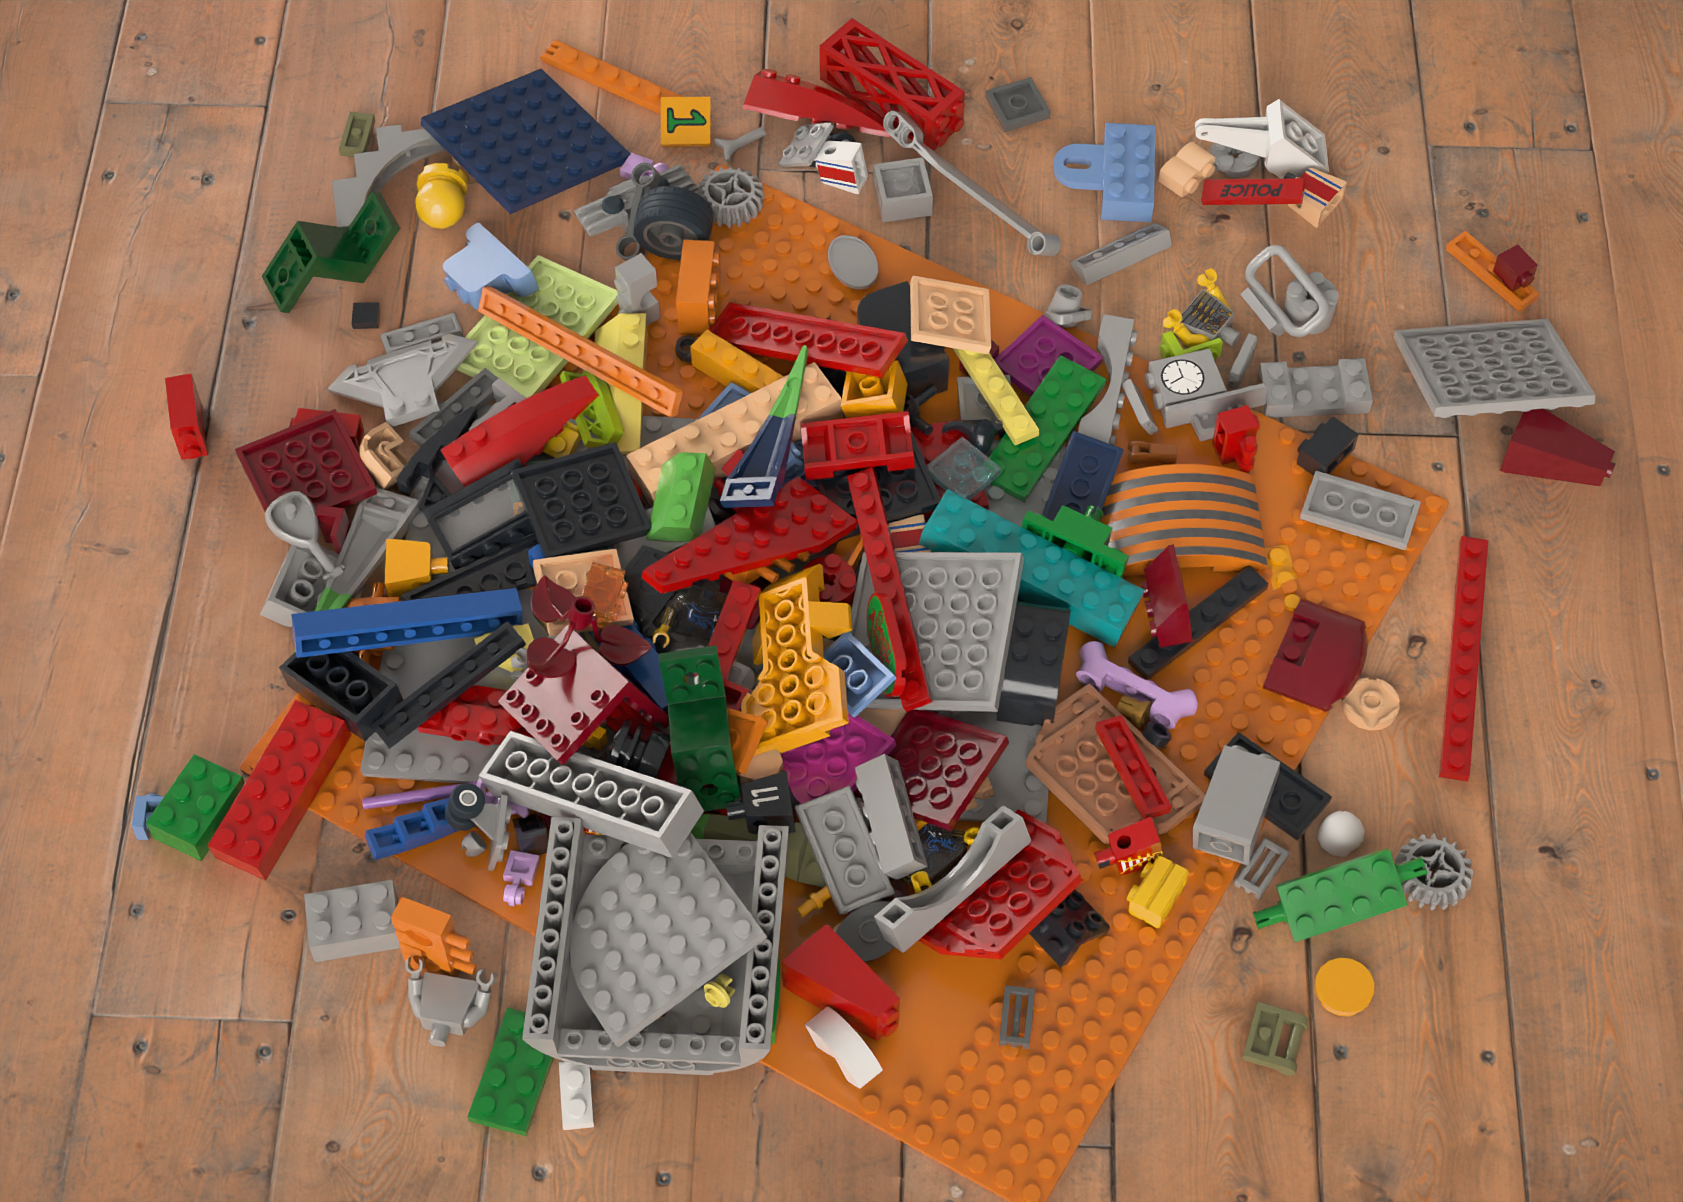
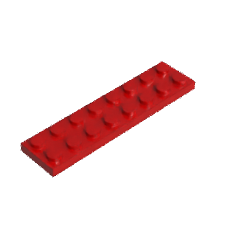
[709,302,908,378]

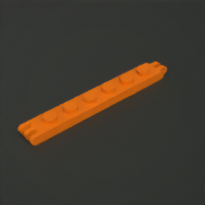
[540,40,683,115]

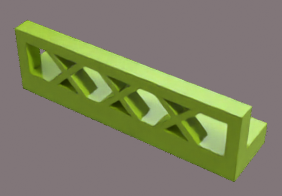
[560,370,624,448]

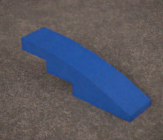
[364,798,460,860]

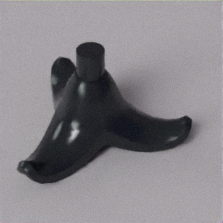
[942,419,1006,464]

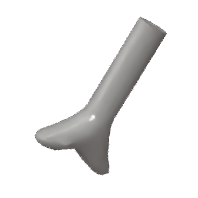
[715,127,766,163]

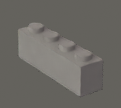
[855,754,928,880]

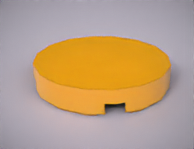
[1314,958,1375,1017]

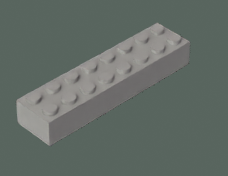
[479,731,704,858]

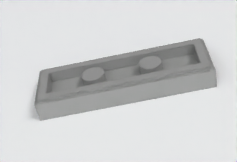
[380,313,463,354]

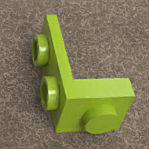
[1159,331,1223,360]

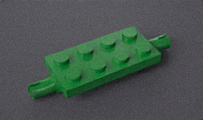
[1253,848,1427,942]

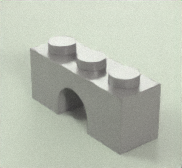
[614,253,660,325]

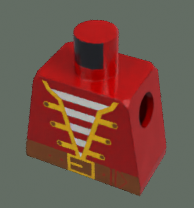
[1094,817,1163,875]

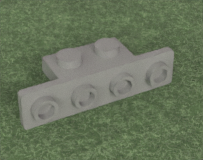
[1164,383,1267,441]

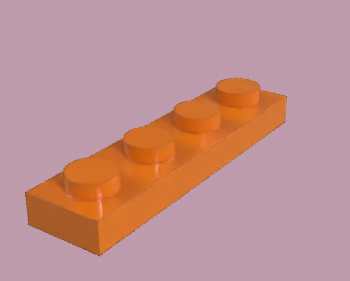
[1446,231,1540,312]

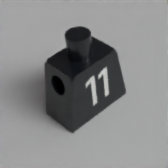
[726,771,796,834]

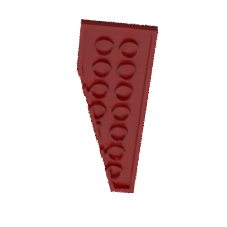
[642,476,858,594]

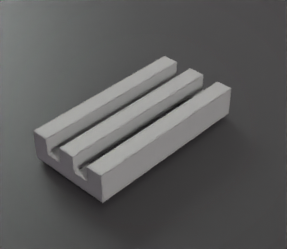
[1227,333,1258,390]
[1122,379,1159,435]
[1234,838,1290,900]

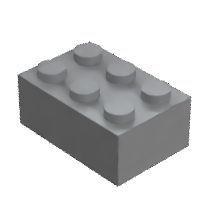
[304,880,400,962]

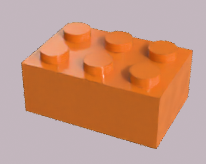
[676,240,721,335]

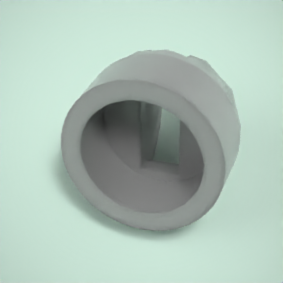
[461,831,487,857]

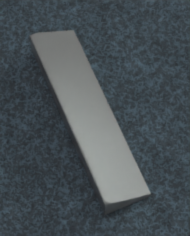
[1070,223,1172,285]

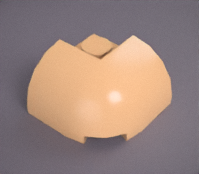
[359,422,409,490]

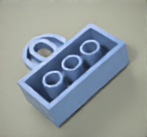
[1053,123,1155,222]

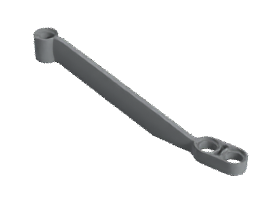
[884,111,1061,257]

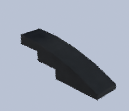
[396,406,478,497]

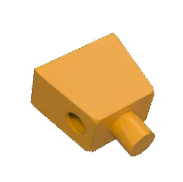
[385,539,449,597]

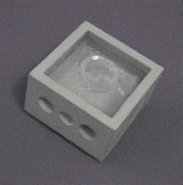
[873,157,933,222]

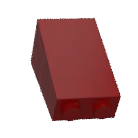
[781,924,900,1041]

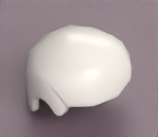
[1317,810,1365,857]

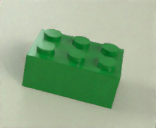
[146,754,245,862]

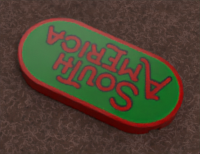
[866,593,907,697]

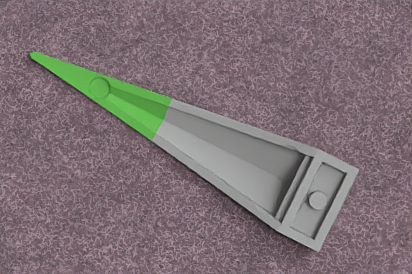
[294,487,420,652]

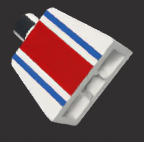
[809,141,868,194]

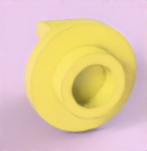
[704,974,735,1008]

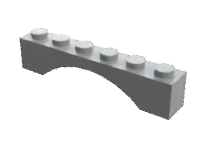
[1078,314,1138,446]
[874,805,1031,953]

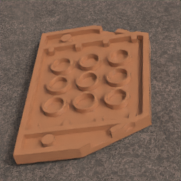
[1025,684,1206,844]

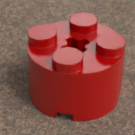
[801,554,856,609]

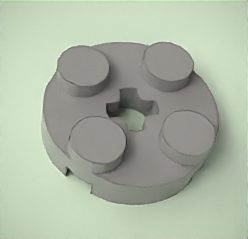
[1210,142,1260,178]

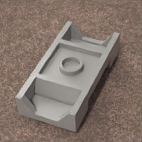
[1258,358,1373,418]

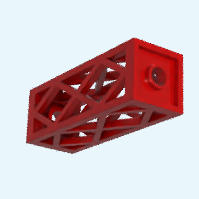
[819,18,965,151]

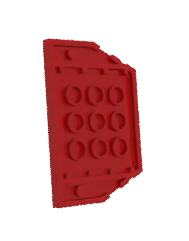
[918,809,1083,960]

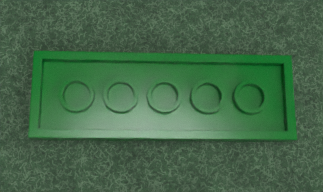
[978,355,1106,503]

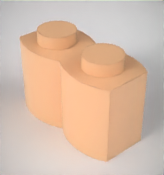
[1159,142,1215,197]

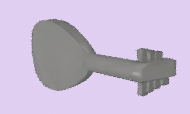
[265,491,346,580]

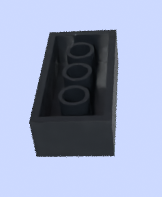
[279,651,403,741]

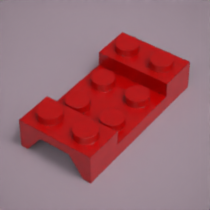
[800,411,915,480]

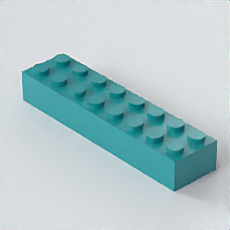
[919,489,1145,648]

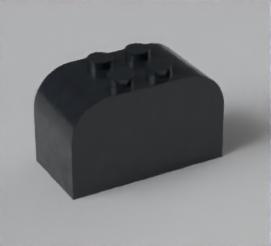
[857,281,949,398]
[997,601,1071,726]

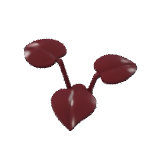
[526,575,651,678]

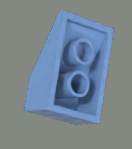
[824,632,896,718]

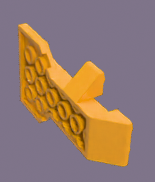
[741,564,852,757]

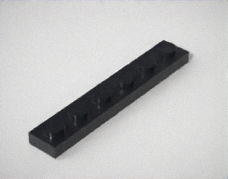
[1128,566,1269,680]
[371,621,526,749]

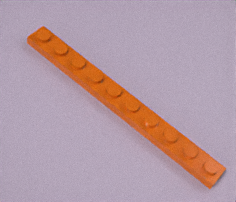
[478,286,683,417]

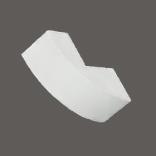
[805,1006,883,1089]

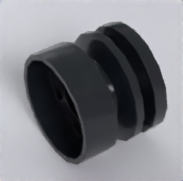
[605,719,670,778]

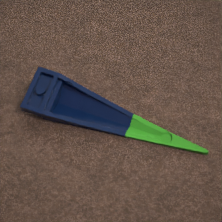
[720,345,808,508]

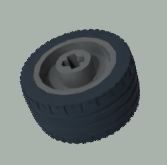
[634,186,713,260]

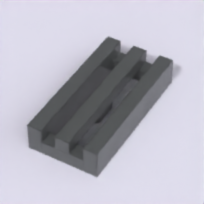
[999,985,1035,1049]

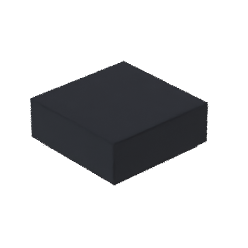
[351,302,380,329]

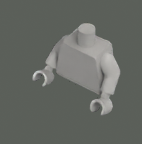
[405,957,498,1047]

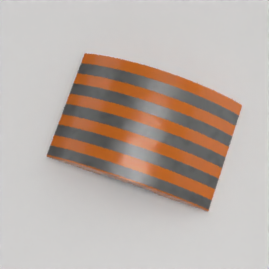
[1099,464,1268,576]

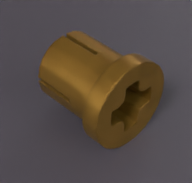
[1117,694,1153,728]

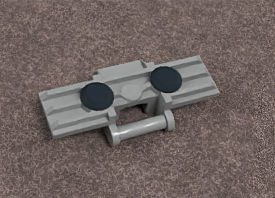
[574,164,698,237]

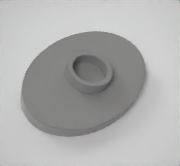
[828,235,878,290]

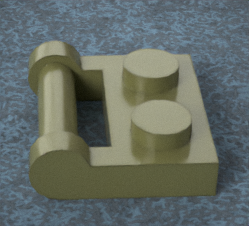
[1242,1002,1309,1076]

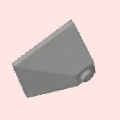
[259,544,368,627]

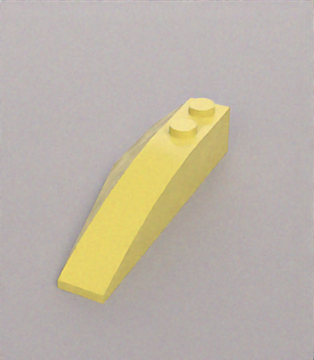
[595,313,648,455]

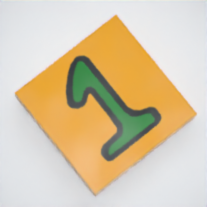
[661,97,711,147]

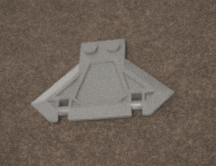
[327,334,478,427]

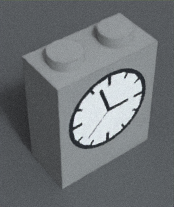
[1145,349,1227,419]

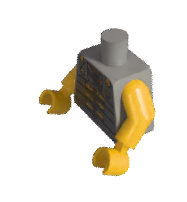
[1163,268,1241,348]

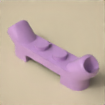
[1076,641,1198,729]

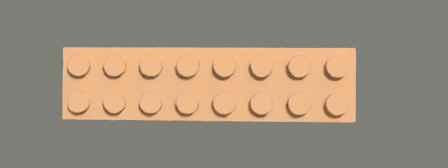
[626,362,843,507]

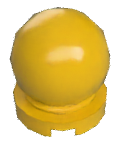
[415,163,468,229]

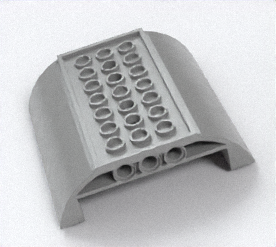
[522,817,789,1076]

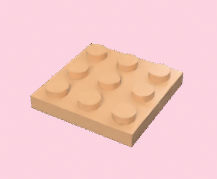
[910,276,991,354]
[533,549,634,637]

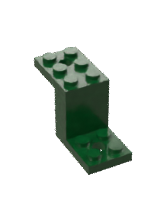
[262,191,401,313]
[658,645,741,812]

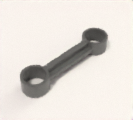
[616,163,661,262]

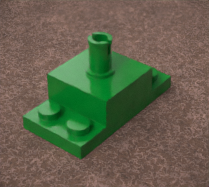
[1022,505,1129,579]

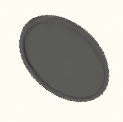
[836,901,894,962]

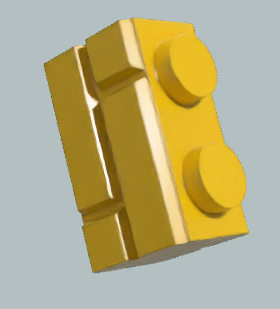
[1127,856,1189,928]

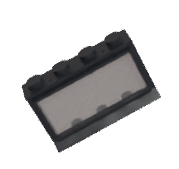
[422,458,533,570]

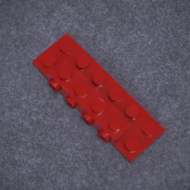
[417,678,577,752]

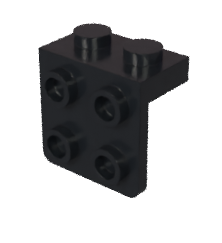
[1029,889,1110,968]

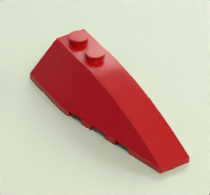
[743,69,896,138]
[441,375,599,497]

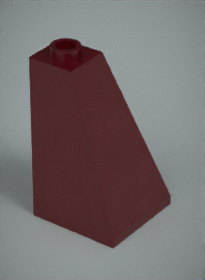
[1500,408,1616,486]

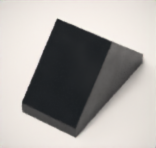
[512,812,548,855]

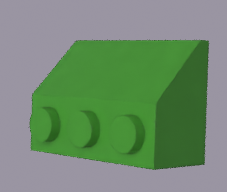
[646,452,716,542]

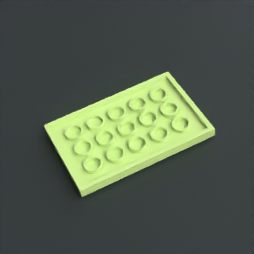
[456,255,618,398]

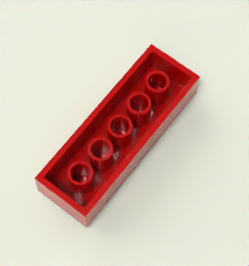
[208,700,352,881]

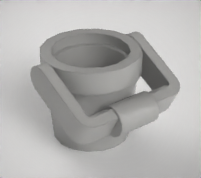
[1044,285,1092,327]

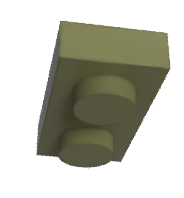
[339,112,375,157]

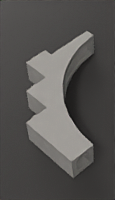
[332,124,446,228]

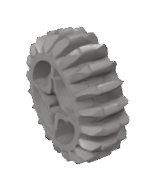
[697,166,764,229]
[1394,833,1474,911]

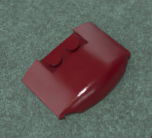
[1263,598,1368,712]

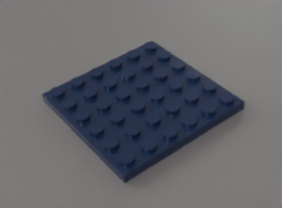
[421,69,631,214]

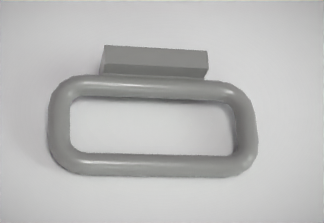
[1241,245,1329,338]

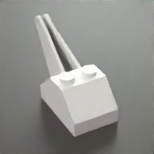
[1195,99,1329,179]

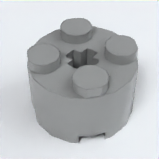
[1283,272,1339,335]

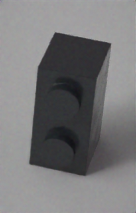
[1297,417,1359,476]

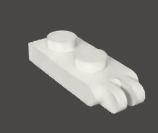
[559,1061,594,1130]

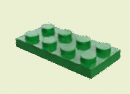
[467,1008,554,1137]

